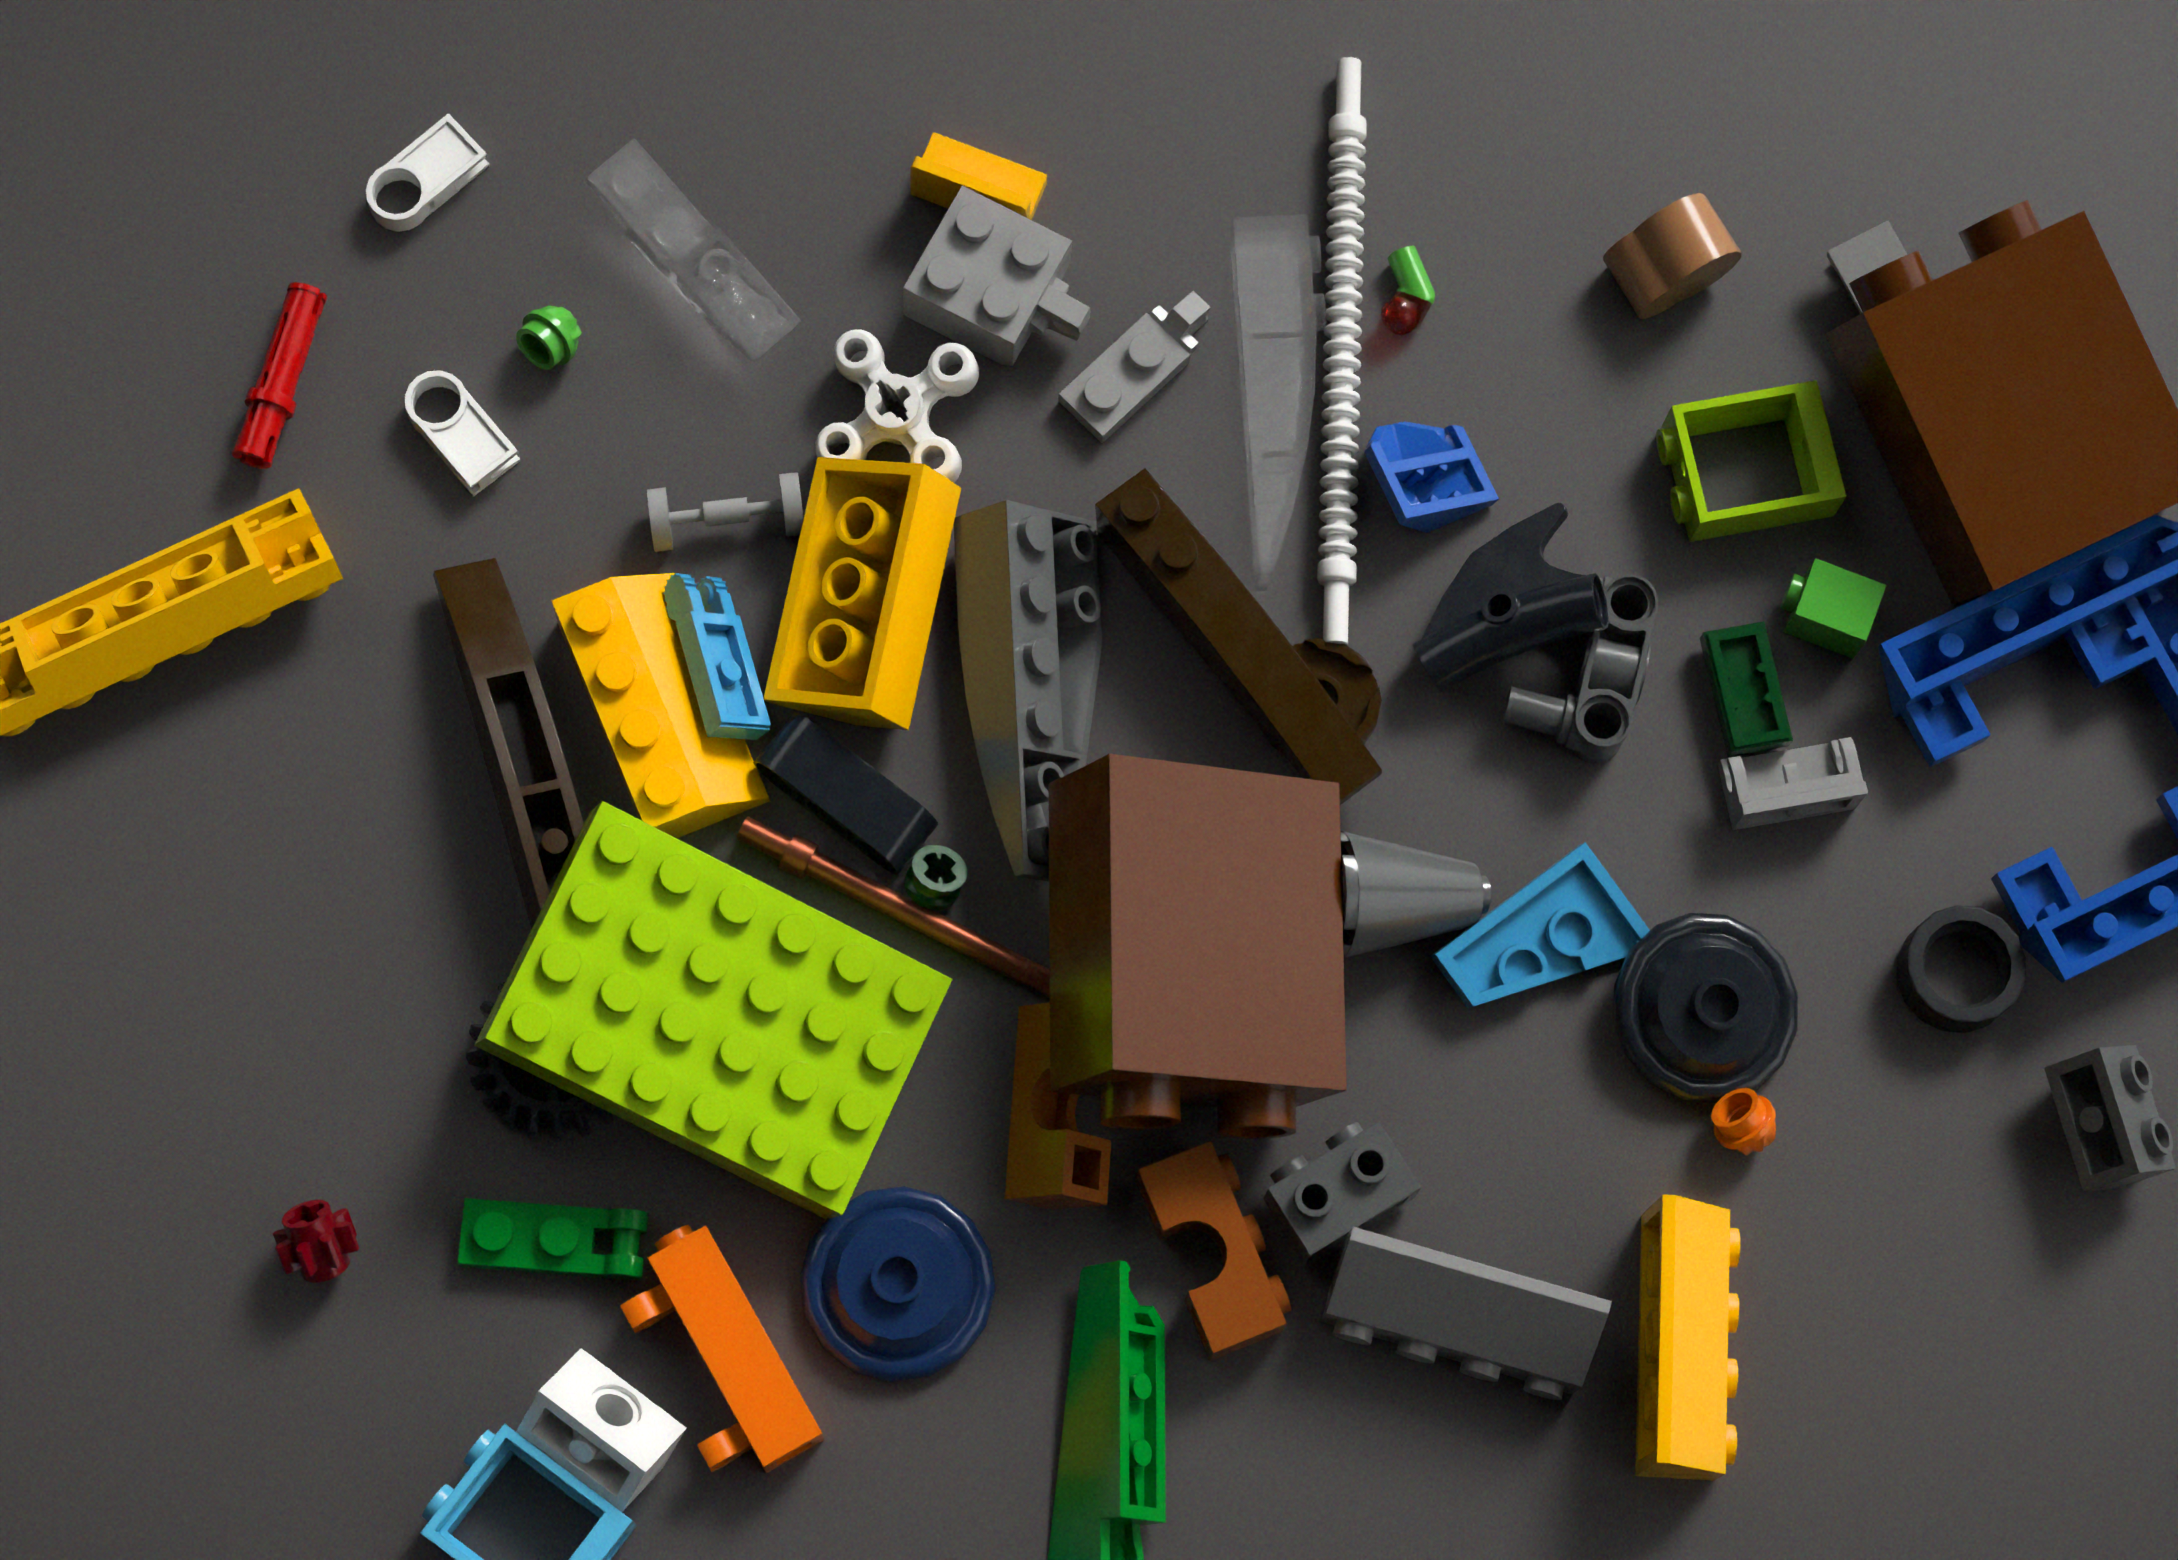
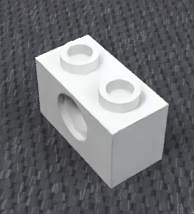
[516,1348,686,1512]

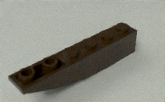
[433,558,584,929]

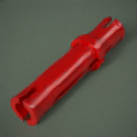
[232,282,327,469]

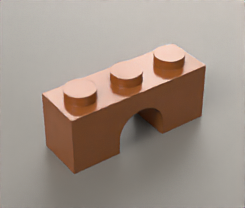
[1005,1002,1111,1210]
[1135,1141,1291,1361]

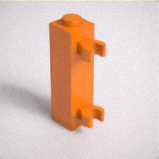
[620,1225,824,1473]

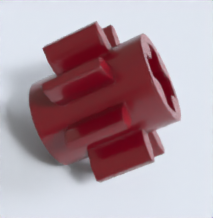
[273,1200,359,1283]

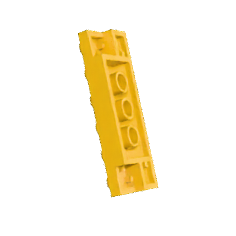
[0,488,344,737]

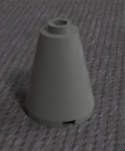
[1340,830,1491,958]

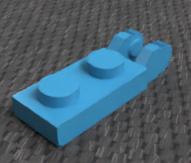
[663,573,771,740]

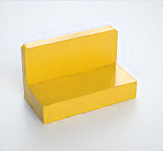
[910,132,1047,220]

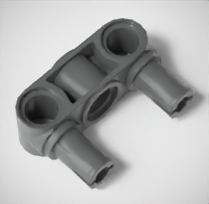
[1501,574,1658,763]

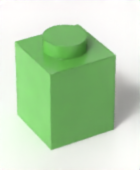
[1780,558,1886,659]

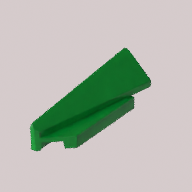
[1048,1260,1166,1560]

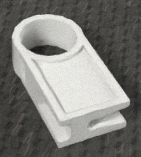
[366,113,490,232]
[405,370,521,497]

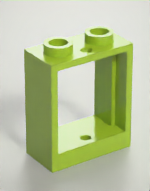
[1656,380,1846,542]

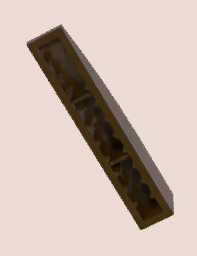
[1095,468,1382,805]

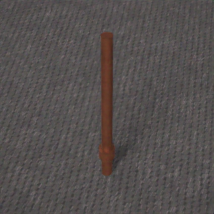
[736,817,1050,998]

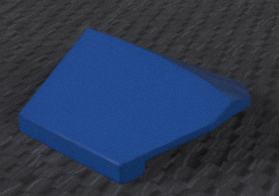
[1364,422,1499,533]

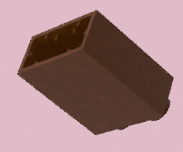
[1825,200,2178,605]
[1048,753,1347,1139]

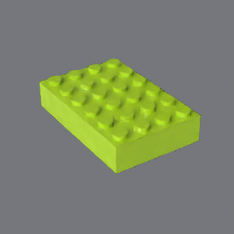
[474,801,952,1219]

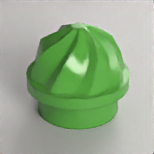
[516,305,582,370]

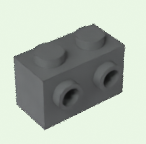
[2044,1045,2176,1192]
[1263,1121,1422,1265]

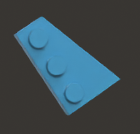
[1430,842,1650,1008]

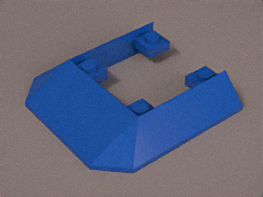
[1878,515,2178,983]

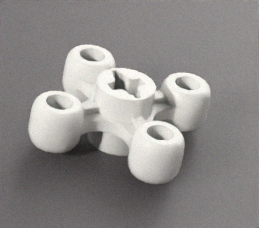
[815,329,979,483]

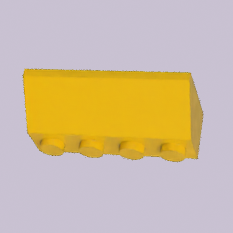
[763,457,961,730]
[551,573,770,838]
[1635,1194,1740,1481]

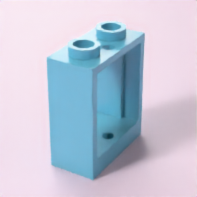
[420,1423,637,1560]

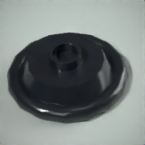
[1613,913,1798,1103]

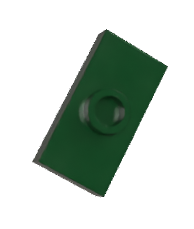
[1699,621,1793,757]

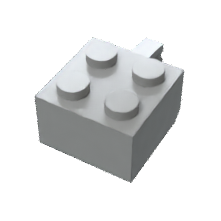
[903,185,1091,366]

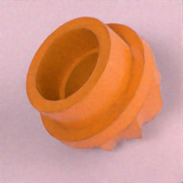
[1711,1088,1776,1156]

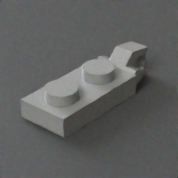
[1058,291,1211,443]

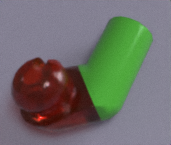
[1381,246,1435,335]

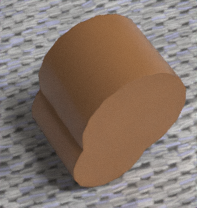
[1603,193,1742,319]

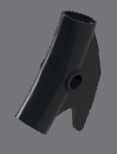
[1412,503,1609,692]

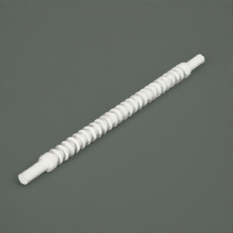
[1317,57,1367,645]

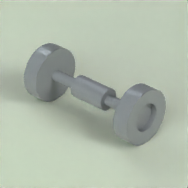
[647,472,804,552]

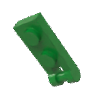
[457,1198,649,1280]

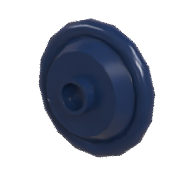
[799,1186,996,1382]

